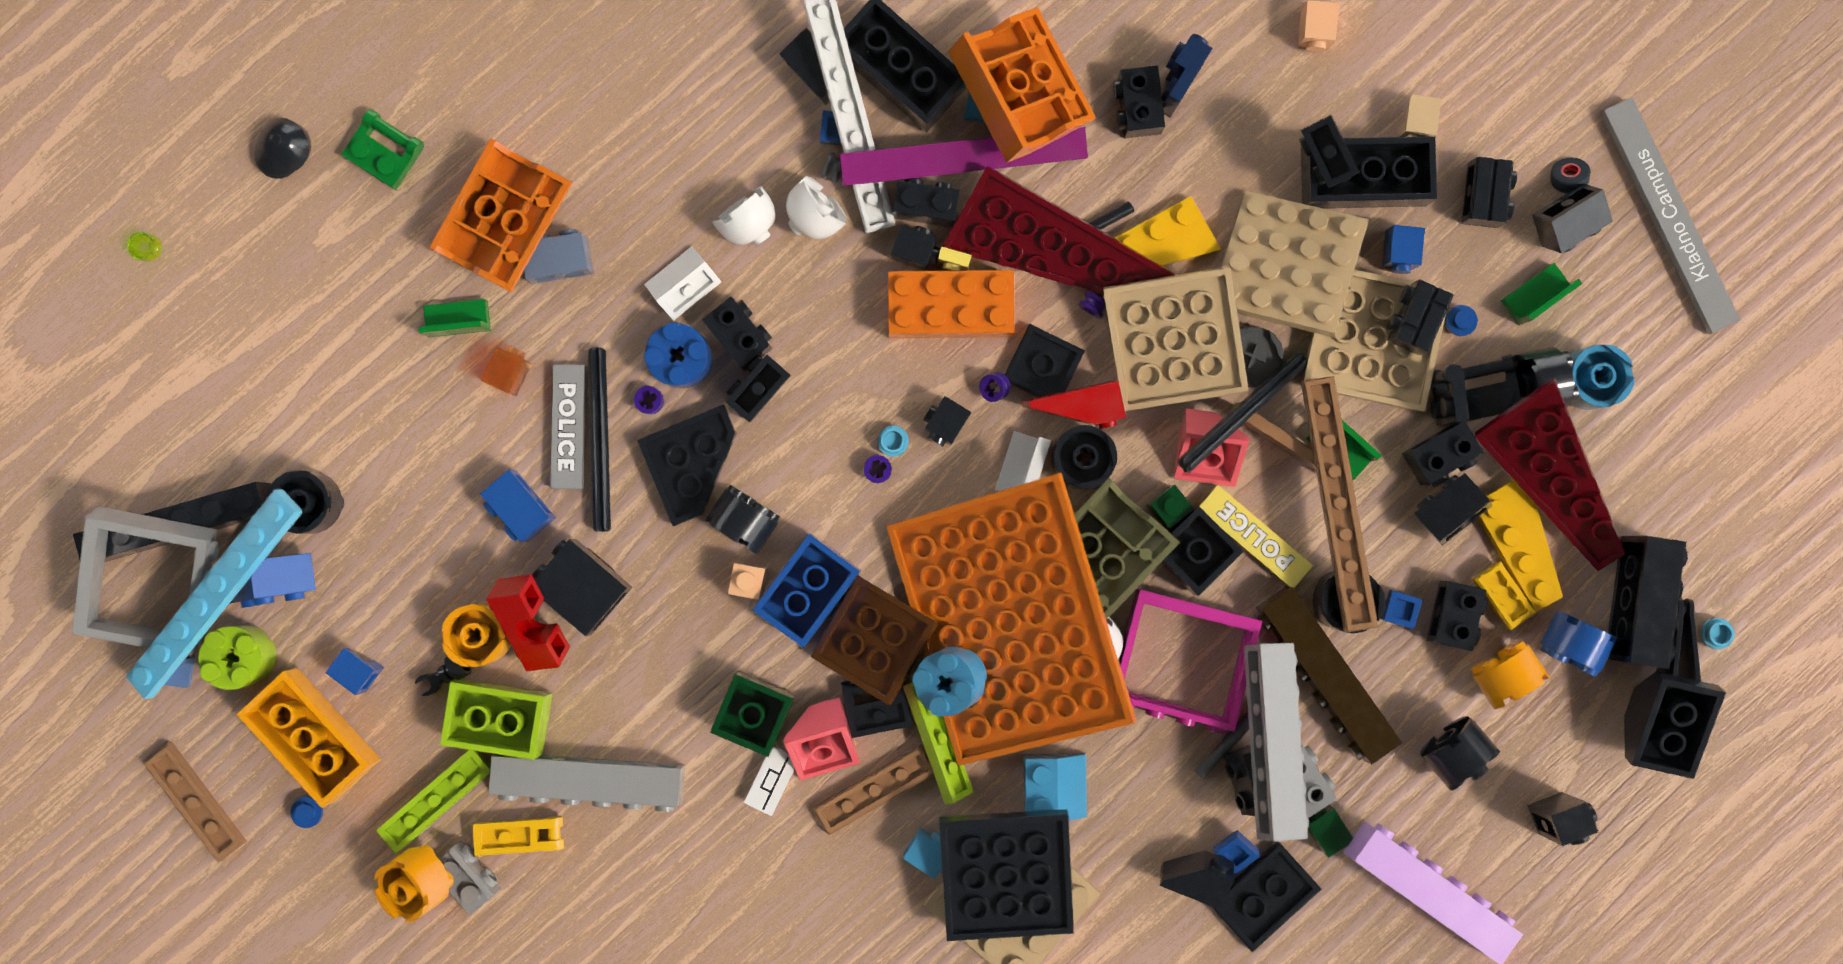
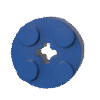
[644,323,712,389]
[1539,610,1618,677]

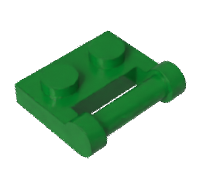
[341,109,424,190]

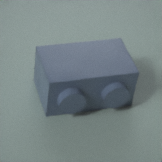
[524,229,594,284]

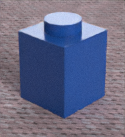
[1382,225,1425,274]

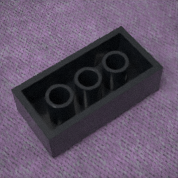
[844,0,967,133]
[1301,136,1437,209]
[1608,536,1688,669]

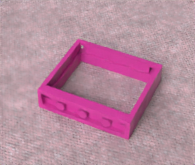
[1119,589,1262,734]

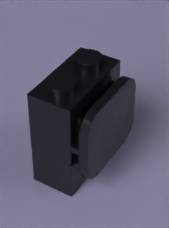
[532,539,632,637]

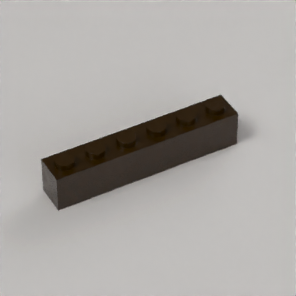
[1256,586,1402,765]

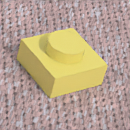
[938,247,972,271]

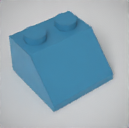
[1023,754,1087,821]

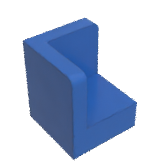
[325,648,384,695]

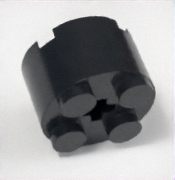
[1505,347,1579,407]
[1051,425,1117,489]
[267,471,345,534]
[705,485,780,555]
[1313,571,1385,633]
[1420,716,1500,791]

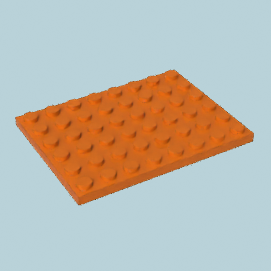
[886,473,1137,766]

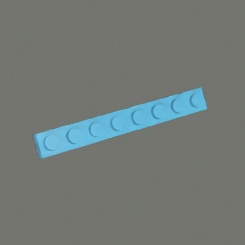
[126,489,303,699]

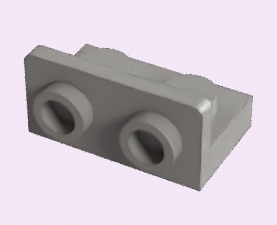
[439,841,502,916]

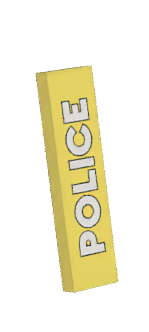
[1199,485,1313,588]

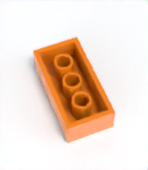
[888,270,1015,339]

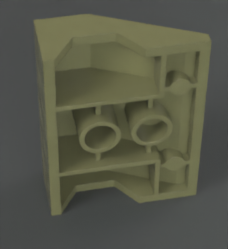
[1074,478,1180,620]

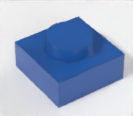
[820,110,841,145]
[1381,590,1423,629]
[1214,830,1259,874]

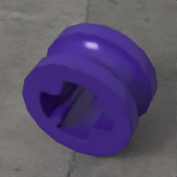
[1078,291,1106,319]
[979,372,1011,402]
[634,386,664,415]
[864,455,892,483]

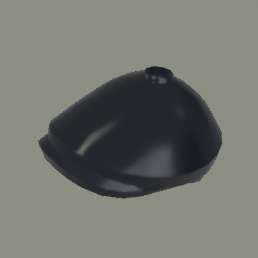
[254,118,311,179]

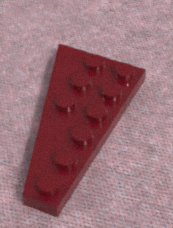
[1475,377,1625,571]

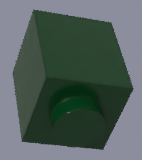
[1146,484,1195,529]
[1307,805,1353,858]

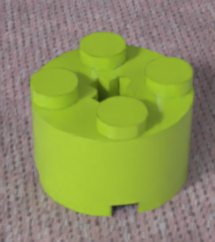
[198,624,276,690]

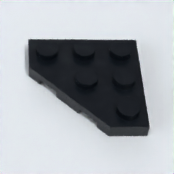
[637,404,737,527]

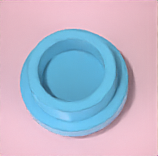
[878,425,909,457]
[1700,618,1735,649]

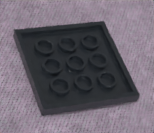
[939,809,1074,941]

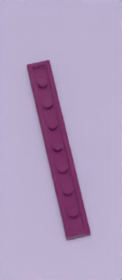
[839,127,1088,186]

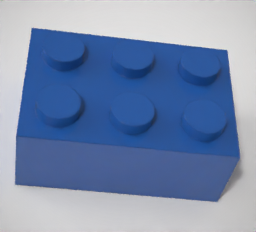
[753,533,861,648]

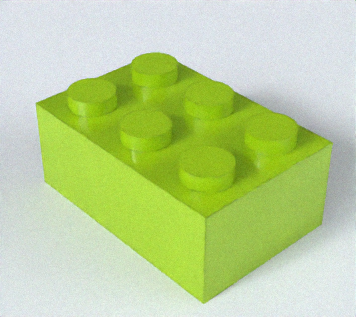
[440,679,553,760]

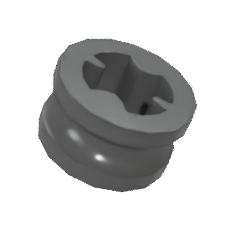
[821,152,841,184]

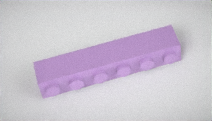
[1343,821,1523,964]

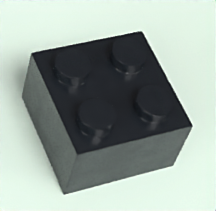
[1161,506,1244,596]

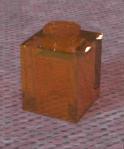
[481,345,532,396]

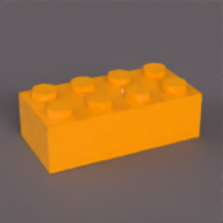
[236,668,381,808]

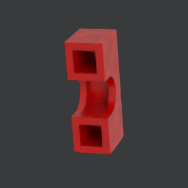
[486,574,570,672]

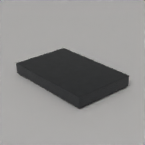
[1211,841,1322,952]

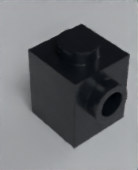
[891,225,940,271]
[923,396,971,447]

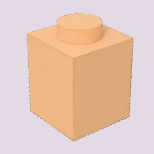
[1298,1,1339,52]
[728,562,768,600]

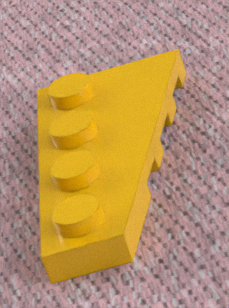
[1115,196,1221,266]
[1478,479,1563,612]

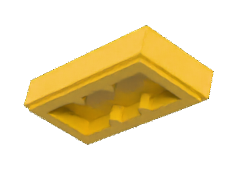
[1472,561,1536,631]

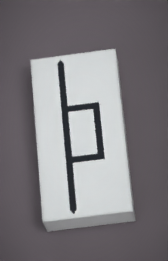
[744,746,795,816]

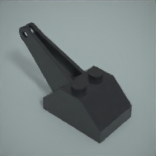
[1624,597,1726,779]

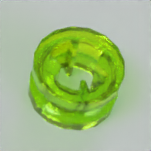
[127,232,162,261]

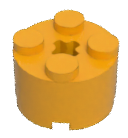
[441,602,511,667]
[1470,641,1550,709]
[374,845,454,923]

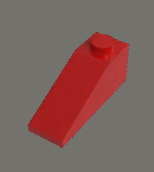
[1021,381,1126,429]

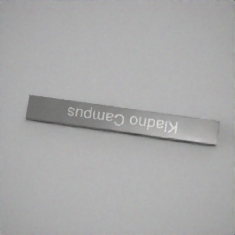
[1600,97,1740,334]

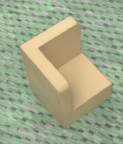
[1397,95,1442,137]

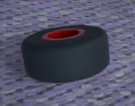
[1550,157,1591,193]

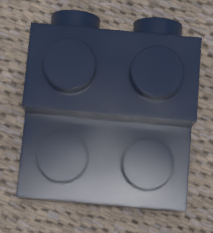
[1162,34,1213,118]

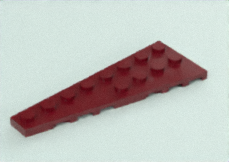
[942,166,1178,294]

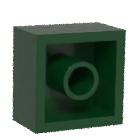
[710,671,796,757]

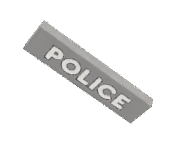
[551,365,586,489]

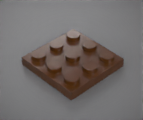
[810,576,939,705]

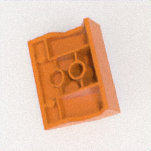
[948,7,1096,163]
[429,138,573,293]

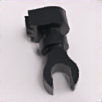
[415,656,472,696]

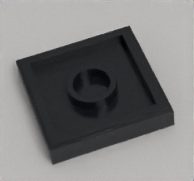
[1005,323,1085,397]

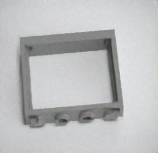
[72,506,220,656]

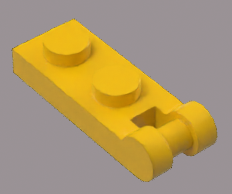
[473,816,565,856]

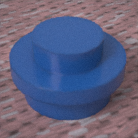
[1445,305,1478,336]
[290,796,323,828]

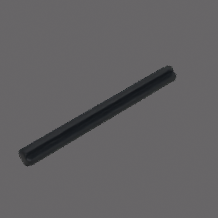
[588,347,611,532]
[1177,352,1308,473]

